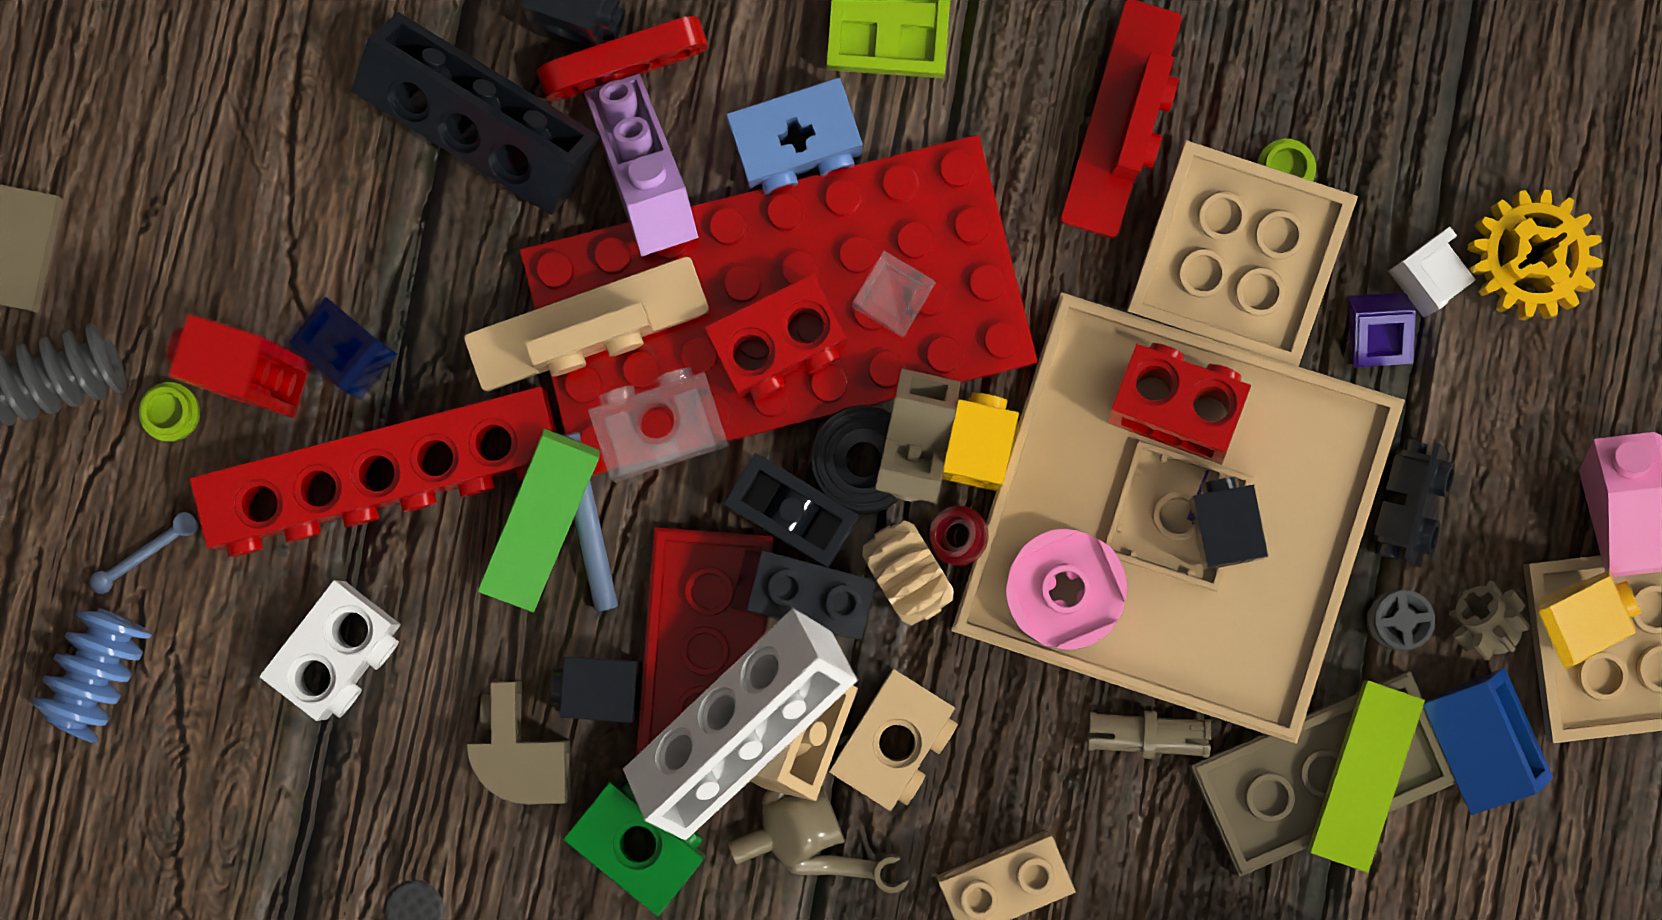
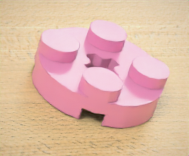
[1006,529,1128,650]

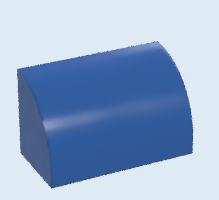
[1423,667,1553,815]

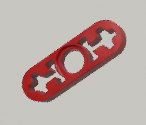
[537,16,709,101]

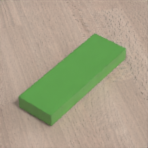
[478,429,600,612]

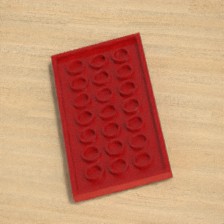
[520,134,1038,477]

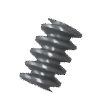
[0,323,126,426]

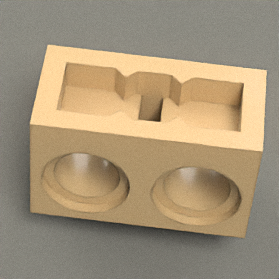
[936,830,1076,920]

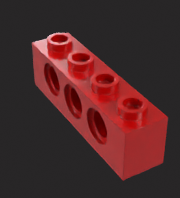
[166,314,313,419]

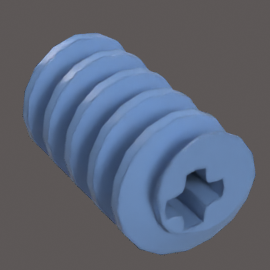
[31,609,153,743]

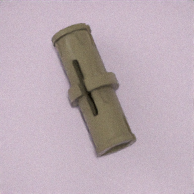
[1088,711,1211,759]

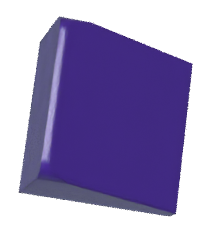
[1348,293,1416,367]

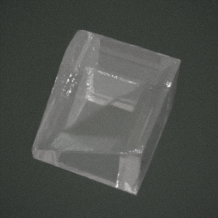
[852,251,936,338]

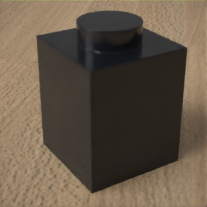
[1189,477,1269,571]
[551,656,641,723]

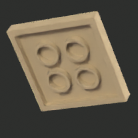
[1127,140,1358,367]
[1523,555,1662,743]

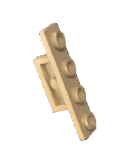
[465,257,709,391]

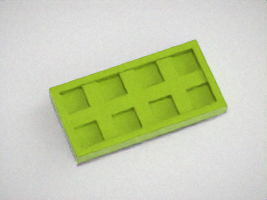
[827,0,950,79]

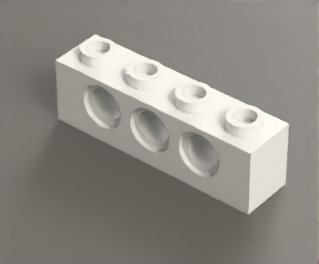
[623,608,858,840]

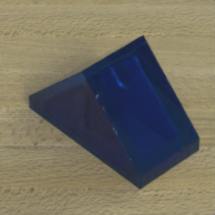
[289,297,398,400]

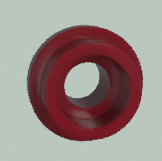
[929,506,989,566]

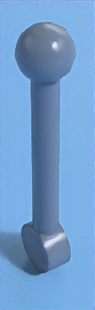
[89,512,199,594]

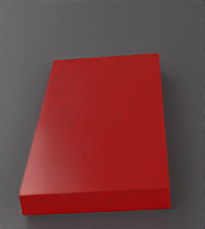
[636,527,774,756]

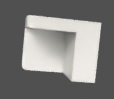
[1388,226,1476,318]

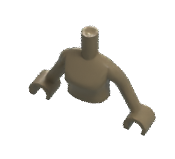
[728,733,909,893]

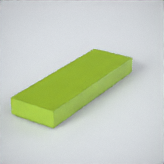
[1307,680,1425,873]

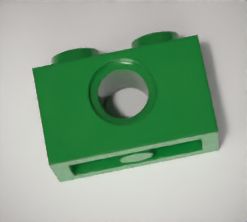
[564,779,707,917]

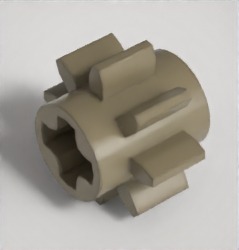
[1449,581,1530,660]

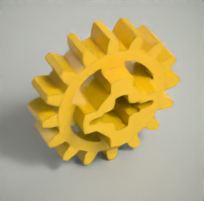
[1467,189,1603,320]

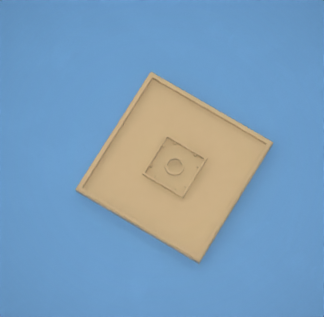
[951,293,1405,744]

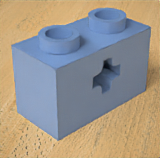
[727,78,863,195]

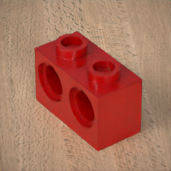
[705,273,846,401]
[1109,343,1252,465]

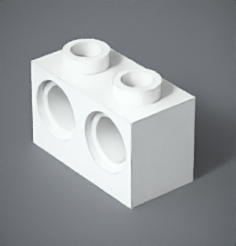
[259,580,401,721]

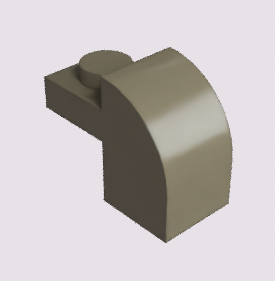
[875,369,961,503]
[467,681,571,804]

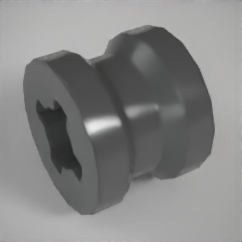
[1366,590,1435,650]

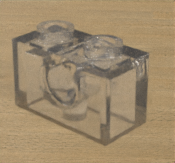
[588,367,729,483]

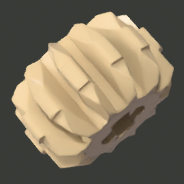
[862,520,954,625]

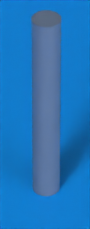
[562,432,618,611]

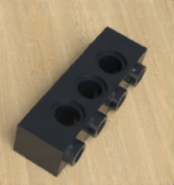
[351,12,600,215]

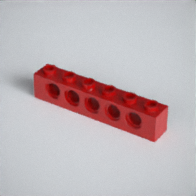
[190,386,558,558]

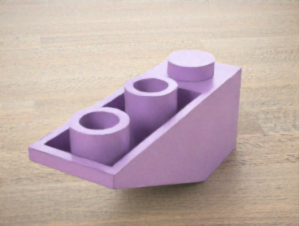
[584,74,699,256]

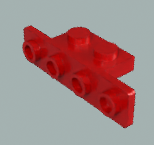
[1061,0,1182,238]

